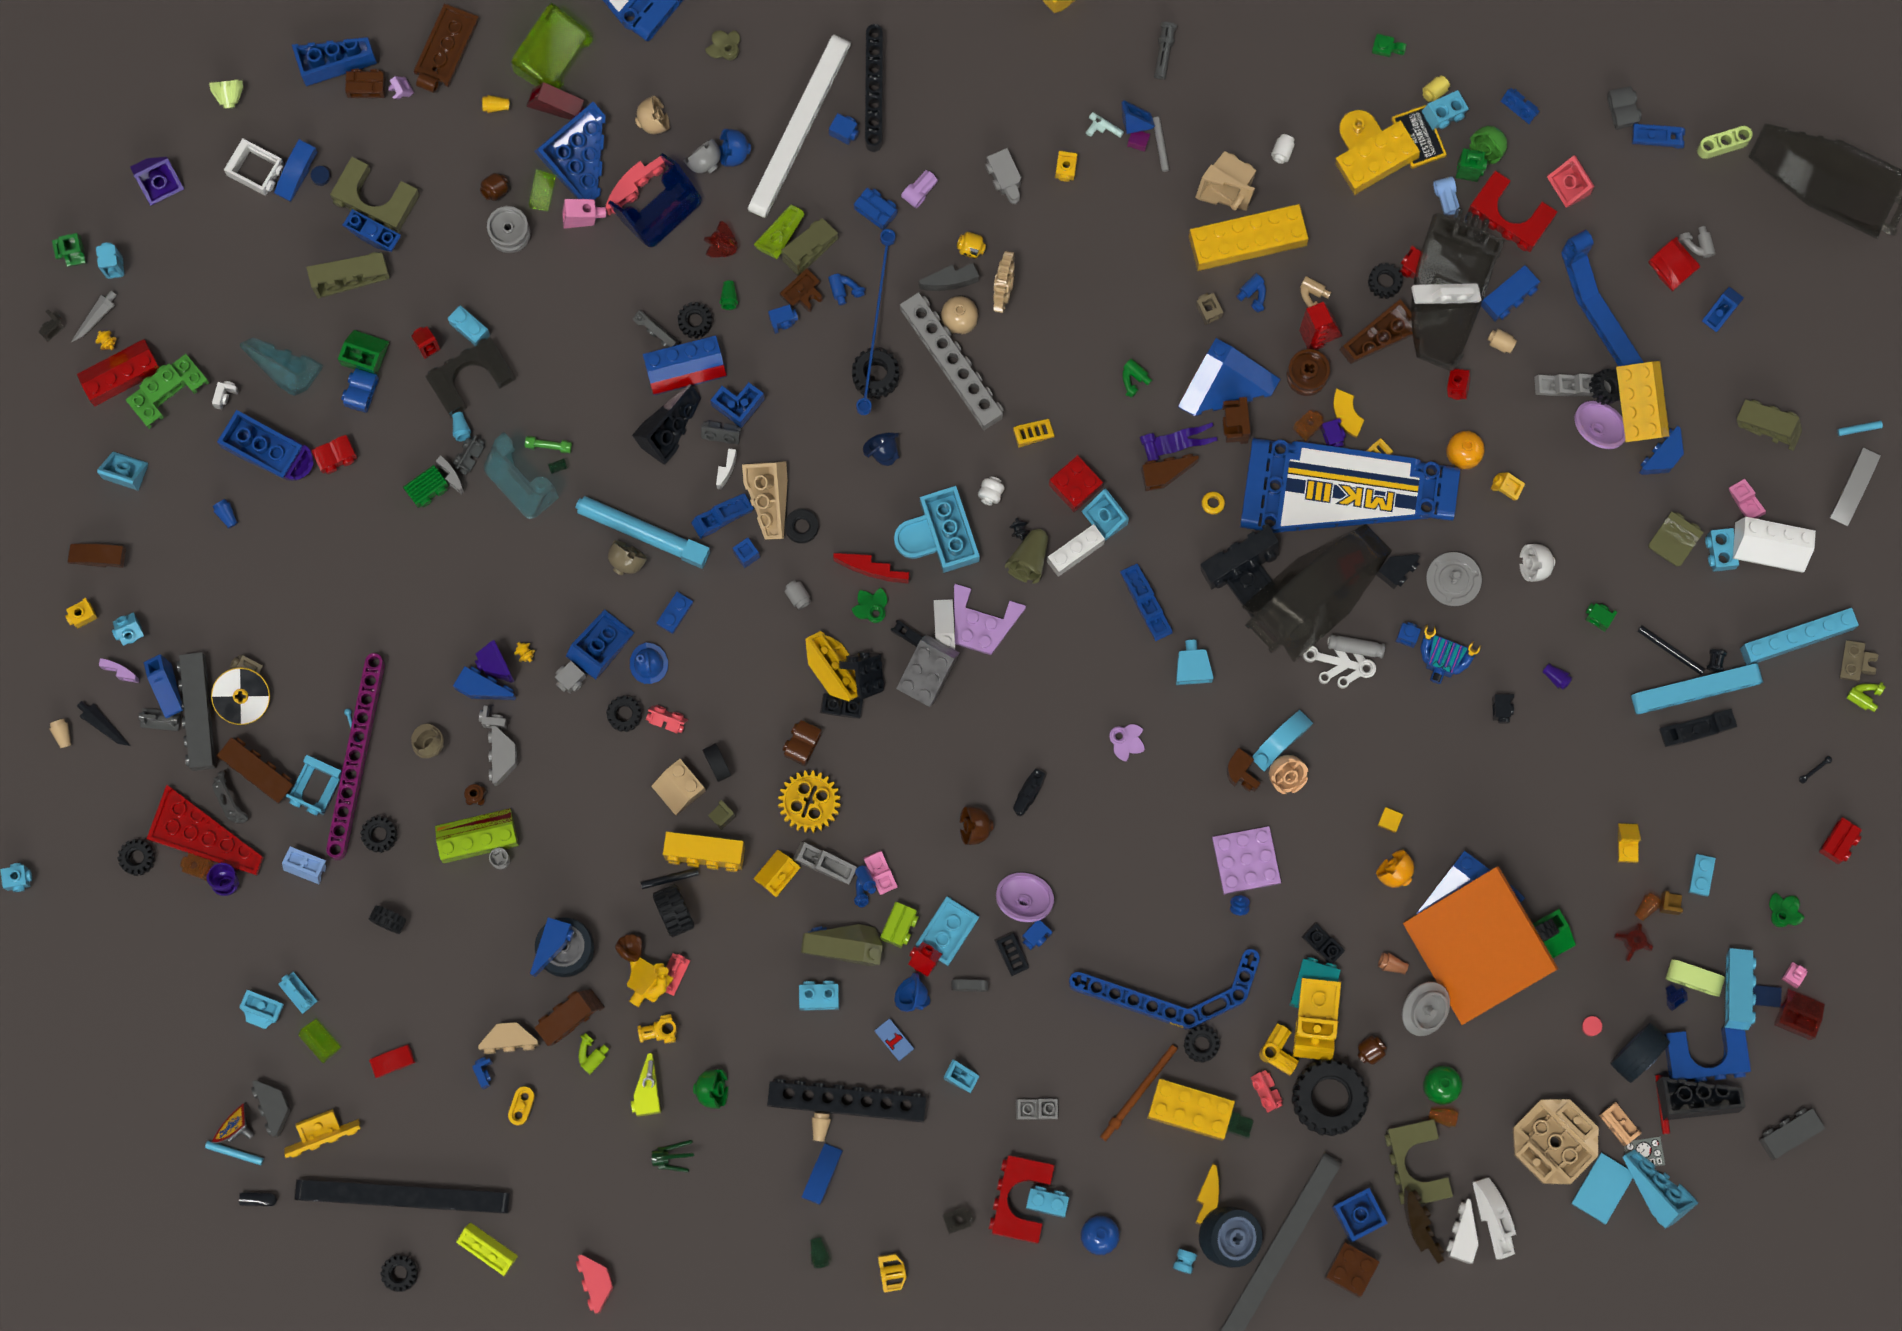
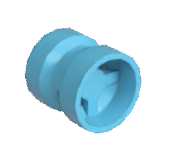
[1173,1249,1197,1274]

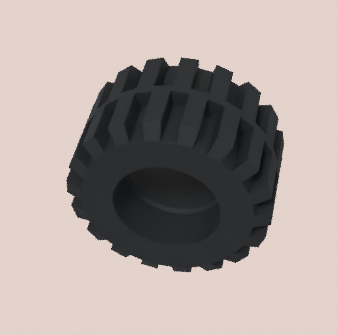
[852,347,899,399]
[653,884,694,938]

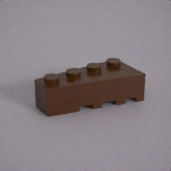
[216,737,293,803]

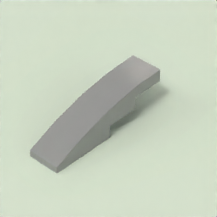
[1534,373,1611,396]
[1830,448,1881,526]

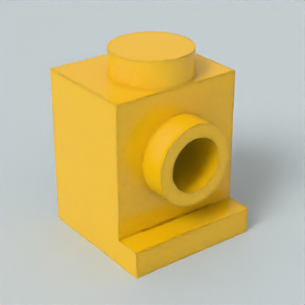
[1055,151,1077,182]
[65,598,98,629]

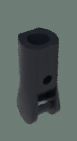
[890,620,924,647]
[239,1193,277,1207]

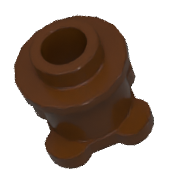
[464,784,485,806]

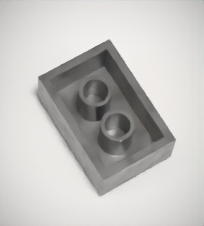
[896,634,959,707]

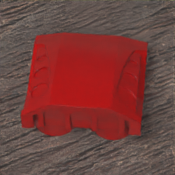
[1648,237,1700,292]

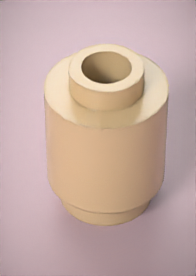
[1487,328,1517,353]

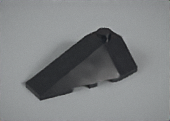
[632,384,701,464]

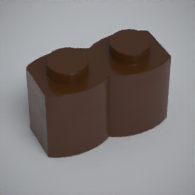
[782,720,822,766]

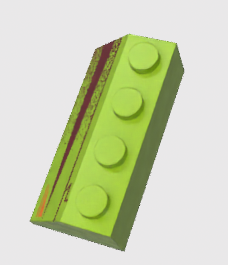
[435,808,519,864]

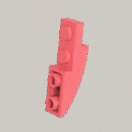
[605,156,666,215]

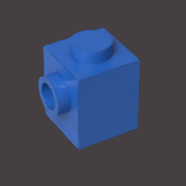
[829,113,859,145]

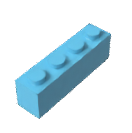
[1725,948,1756,1030]

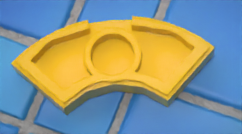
[1333,389,1364,438]

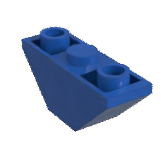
[343,209,401,252]
[1639,426,1684,475]

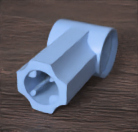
[1433,176,1460,216]

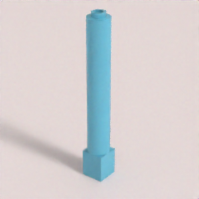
[575,496,710,569]

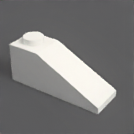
[934,599,955,650]

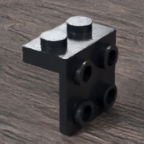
[839,650,884,699]

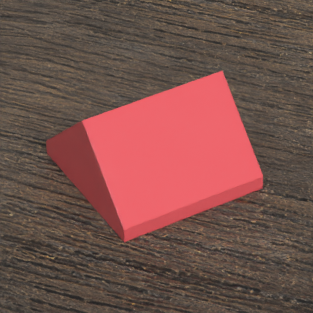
[1547,155,1595,208]

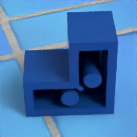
[710,382,765,428]

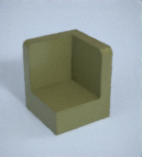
[708,800,735,830]

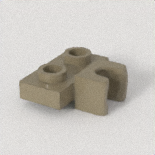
[1840,640,1879,682]

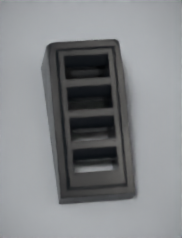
[994,932,1029,976]

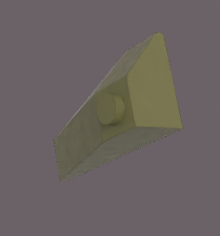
[801,924,882,966]

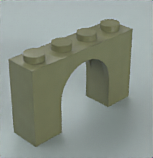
[330,157,420,233]
[1384,1119,1453,1205]

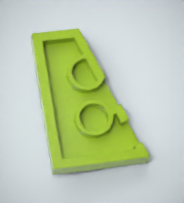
[753,205,805,259]

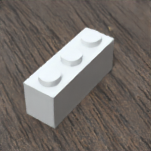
[1047,524,1105,577]

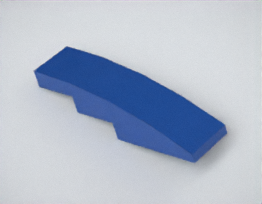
[1120,564,1172,641]

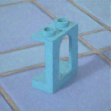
[286,755,342,816]

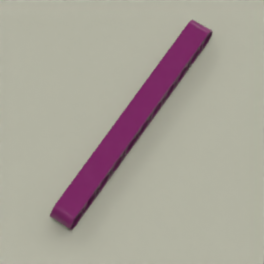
[326,653,385,861]

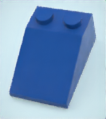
[566,610,634,679]

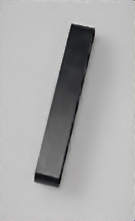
[865,24,883,152]

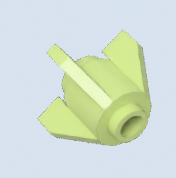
[210,80,243,108]

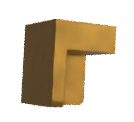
[1659,891,1683,915]

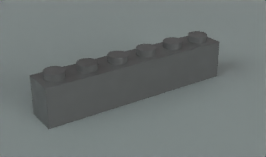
[177,652,216,771]

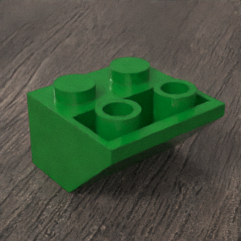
[338,330,390,375]
[1533,909,1576,958]

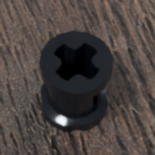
[1706,649,1727,673]

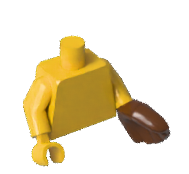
[615,934,674,1007]

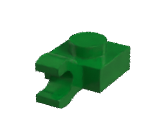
[1372,34,1406,57]

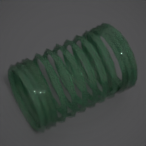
[548,458,567,474]

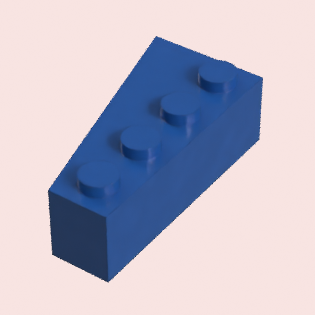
[292,37,377,86]

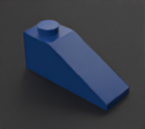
[530,918,574,977]

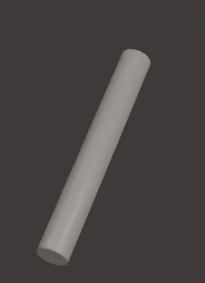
[1152,117,1169,172]

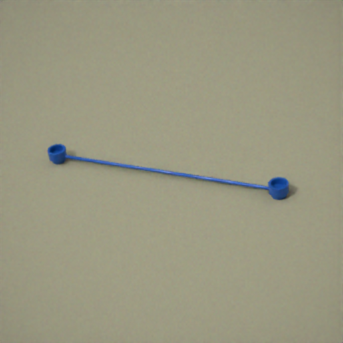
[856,229,895,415]

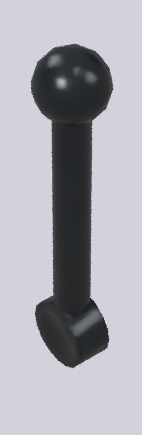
[1799,756,1832,784]

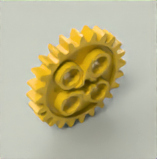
[778,770,841,833]

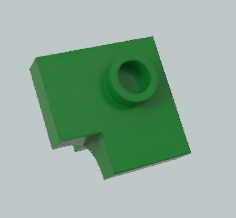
[52,233,87,267]

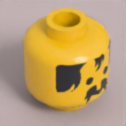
[957,232,986,259]

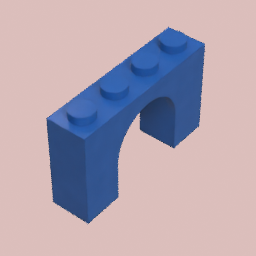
[1664,1027,1751,1083]

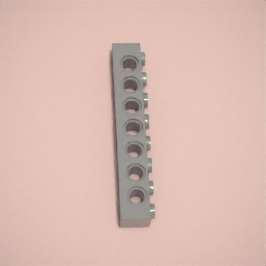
[900,292,1004,431]

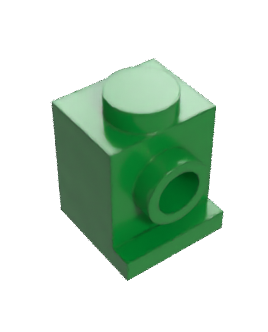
[1585,603,1617,632]

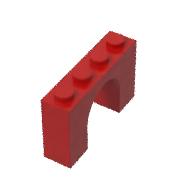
[1468,171,1557,252]
[989,1155,1054,1244]

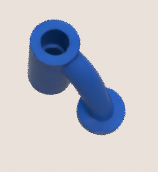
[1236,273,1266,313]
[828,274,865,306]
[854,865,876,907]

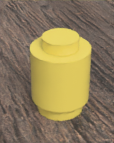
[1423,75,1450,102]

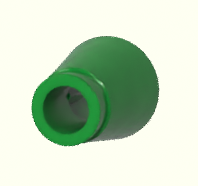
[719,281,738,310]

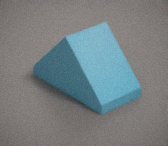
[944,1060,979,1093]

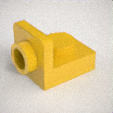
[1491,472,1525,500]

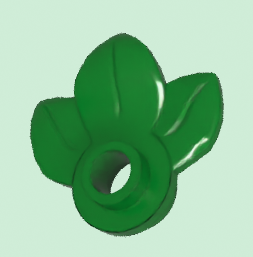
[851,588,887,623]
[1769,893,1804,927]

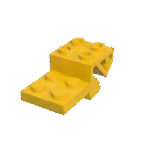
[1292,978,1341,1060]

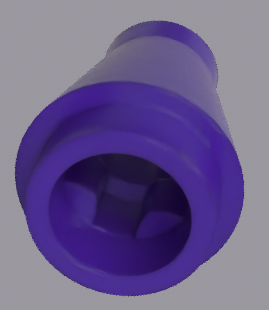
[1542,664,1572,690]

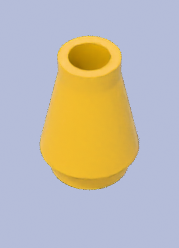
[482,95,509,113]

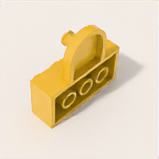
[1336,110,1420,195]

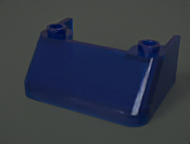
[608,153,701,247]

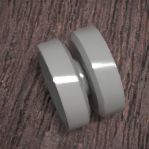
[487,206,531,254]

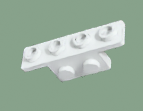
[1411,284,1481,304]

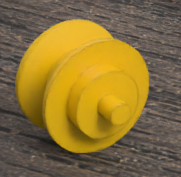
[95,331,117,350]
[514,642,535,663]

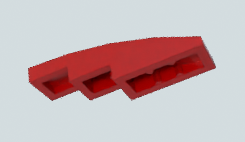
[833,553,909,584]

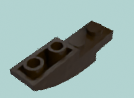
[1404,1186,1444,1264]

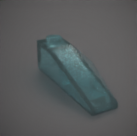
[240,338,323,396]

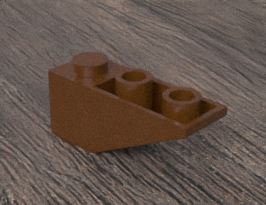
[1141,454,1199,491]

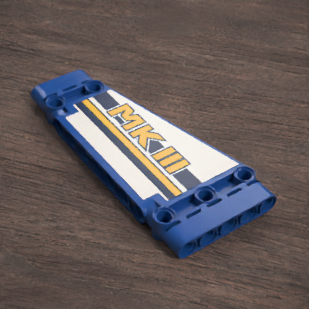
[1240,438,1460,533]

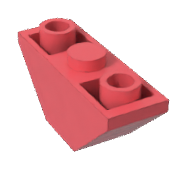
[576,1255,614,1314]

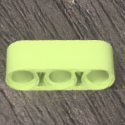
[1697,126,1753,159]
[1666,960,1725,997]

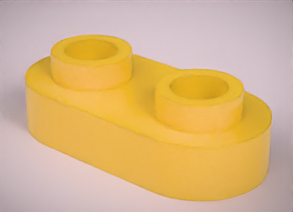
[508,1087,535,1126]

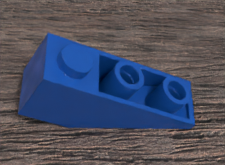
[144,654,183,718]
[453,666,516,700]

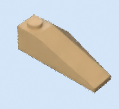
[742,461,788,540]

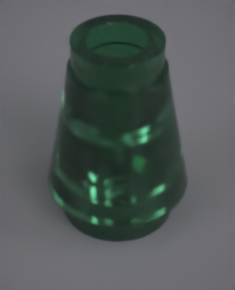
[810,1238,830,1269]

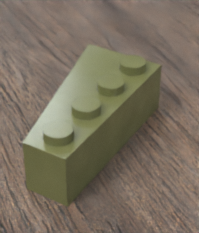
[306,252,390,299]

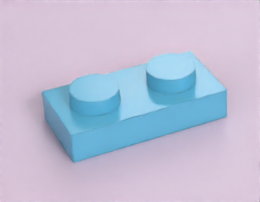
[1688,854,1716,897]

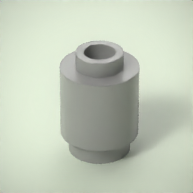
[784,580,811,610]

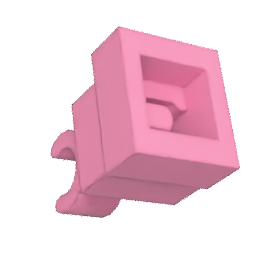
[1782,962,1808,989]

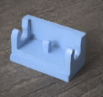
[282,846,326,884]

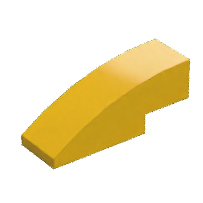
[1195,1164,1219,1225]

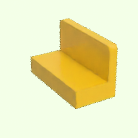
[754,850,801,897]

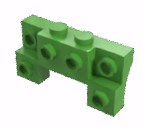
[126,354,209,429]

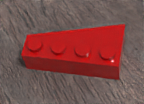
[1299,301,1342,350]

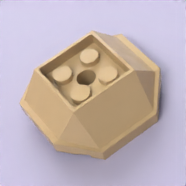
[1513,1099,1599,1185]

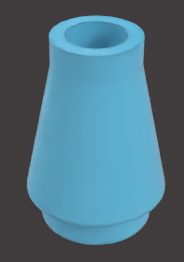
[452,412,471,442]

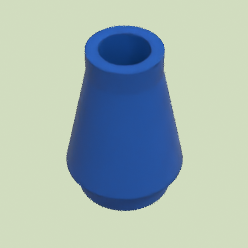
[213,499,238,529]

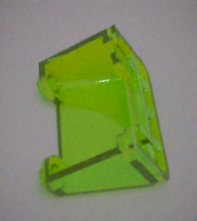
[512,3,593,89]

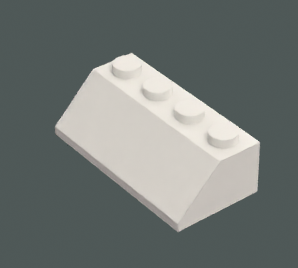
[1733,517,1816,573]

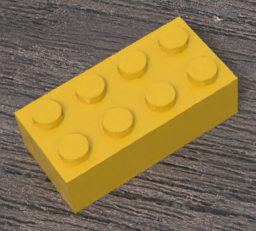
[1616,361,1669,442]
[663,832,745,872]
[1147,1079,1235,1141]

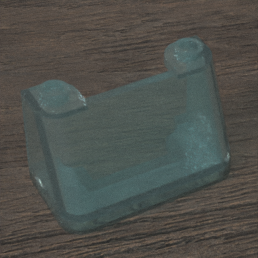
[484,432,559,519]

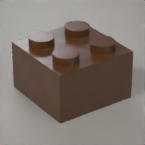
[1324,1242,1380,1298]

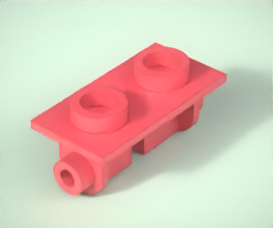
[646,705,688,734]
[666,953,690,996]
[1250,1070,1283,1113]

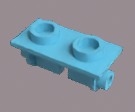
[278,972,318,1014]

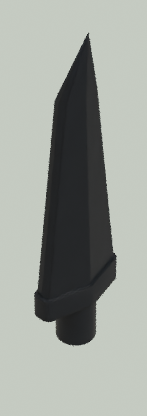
[77,701,130,746]

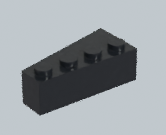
[1200,523,1279,590]
[1656,1077,1745,1121]

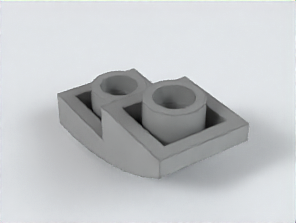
[1016,1099,1058,1120]

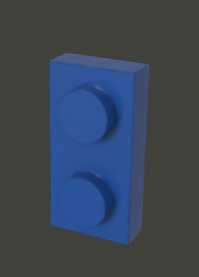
[656,592,693,634]

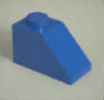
[1702,286,1744,332]

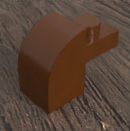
[1227,748,1261,792]

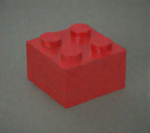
[1049,455,1103,512]

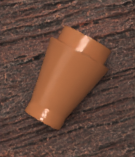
[1378,952,1409,975]

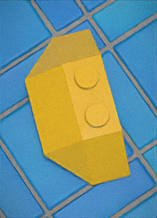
[805,631,858,701]

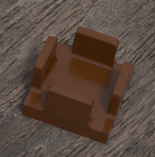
[1222,397,1251,444]

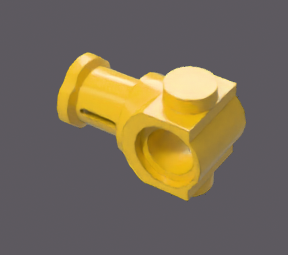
[637,1014,677,1044]

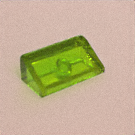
[529,169,556,211]
[298,1019,341,1063]

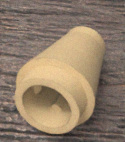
[50,719,71,749]
[812,1112,831,1141]

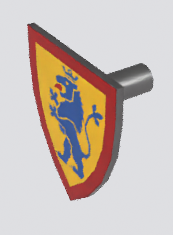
[212,1103,254,1143]

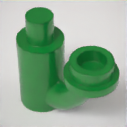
[1122,358,1152,398]

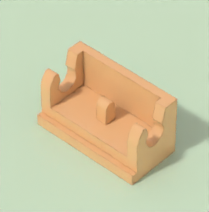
[1599,1102,1641,1146]

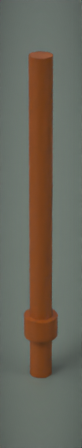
[1100,1045,1178,1141]

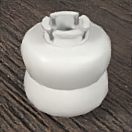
[978,476,1005,506]

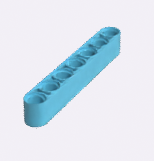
[1631,664,1763,714]

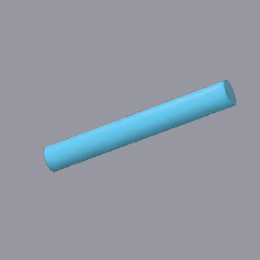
[205,1141,264,1166]

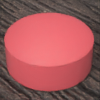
[1582,1016,1602,1036]

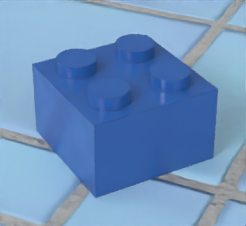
[1332,1188,1388,1243]

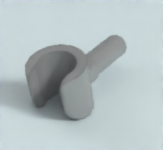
[642,1060,655,1088]

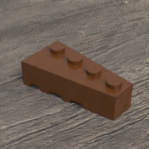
[1339,299,1424,364]

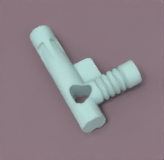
[1086,112,1124,138]

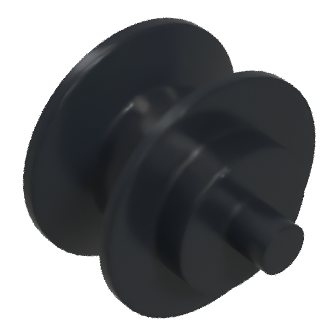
[1009,518,1030,541]

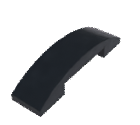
[1659,709,1738,747]

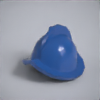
[630,642,668,684]
[894,973,930,1012]

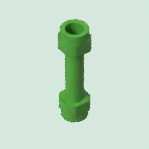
[525,436,572,453]

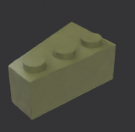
[781,218,839,276]
[1737,399,1802,451]

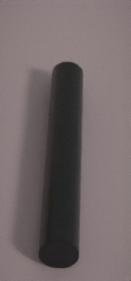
[641,868,699,890]

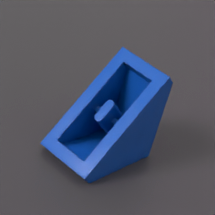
[1121,100,1155,134]

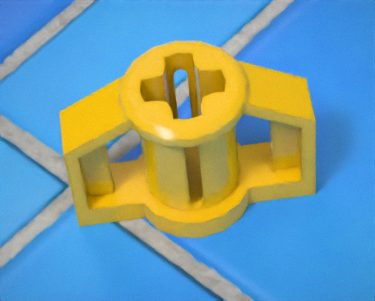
[878,1253,906,1292]

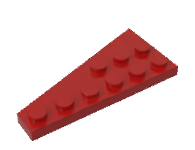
[146,785,263,876]

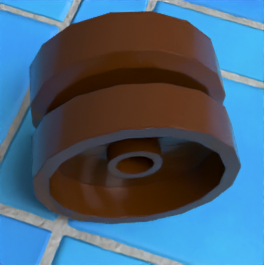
[1286,349,1330,396]

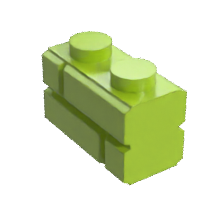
[880,902,919,948]

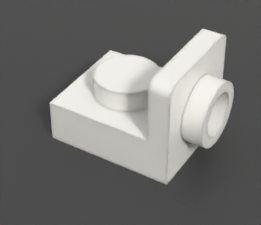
[212,381,239,410]

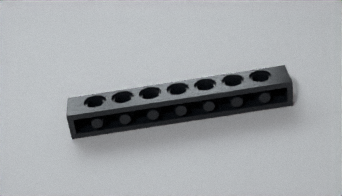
[767,1079,926,1123]

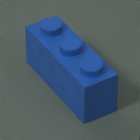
[1480,265,1540,322]

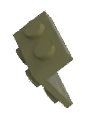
[1648,512,1704,567]

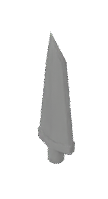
[71,291,117,342]

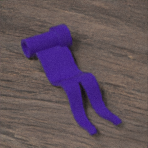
[1140,423,1218,461]

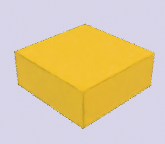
[1378,807,1403,833]

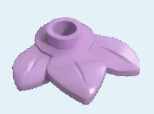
[1109,724,1145,762]

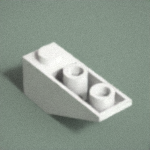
[1446,1199,1478,1264]

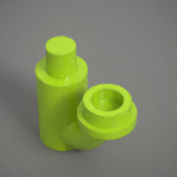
[1846,682,1886,712]
[578,1033,609,1074]

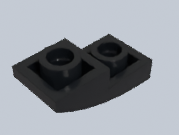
[820,693,863,719]
[1301,923,1345,964]

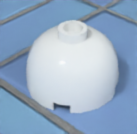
[1520,544,1555,582]

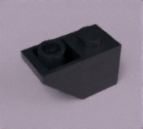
[1377,554,1420,589]

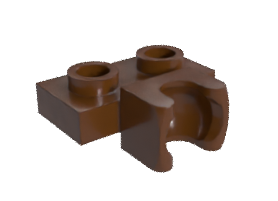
[780,268,823,312]

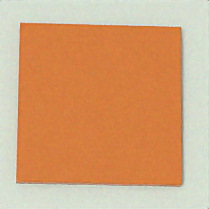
[1403,866,1559,1025]

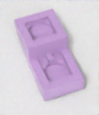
[99,658,139,683]

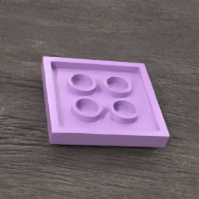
[1212,826,1281,894]

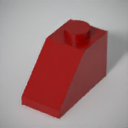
[411,326,441,359]

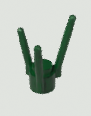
[652,1140,695,1173]

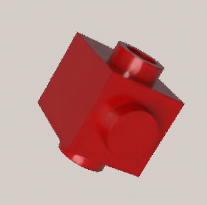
[1447,368,1470,400]
[908,942,942,977]

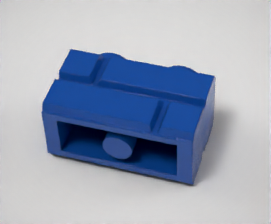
[854,187,897,230]

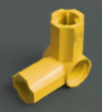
[1259,1023,1299,1076]

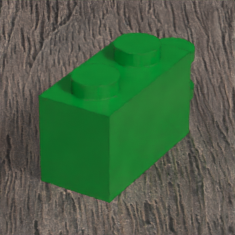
[1455,148,1488,182]

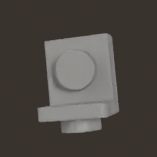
[479,705,507,730]

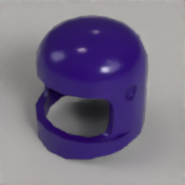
[206,863,239,896]

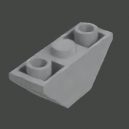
[488,726,517,786]

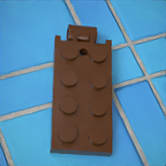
[414,3,479,93]

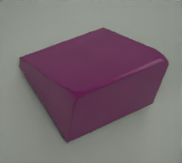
[1127,131,1150,152]

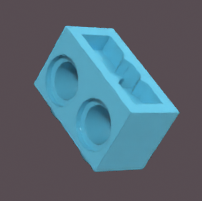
[1422,90,1469,130]
[1705,528,1739,572]

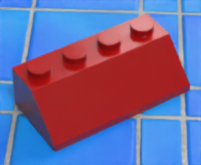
[77,339,159,407]

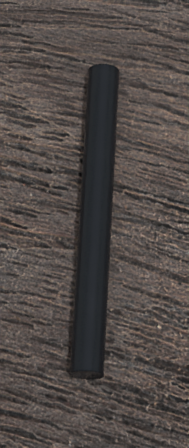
[1637,626,1705,675]

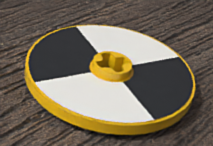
[211,667,270,725]

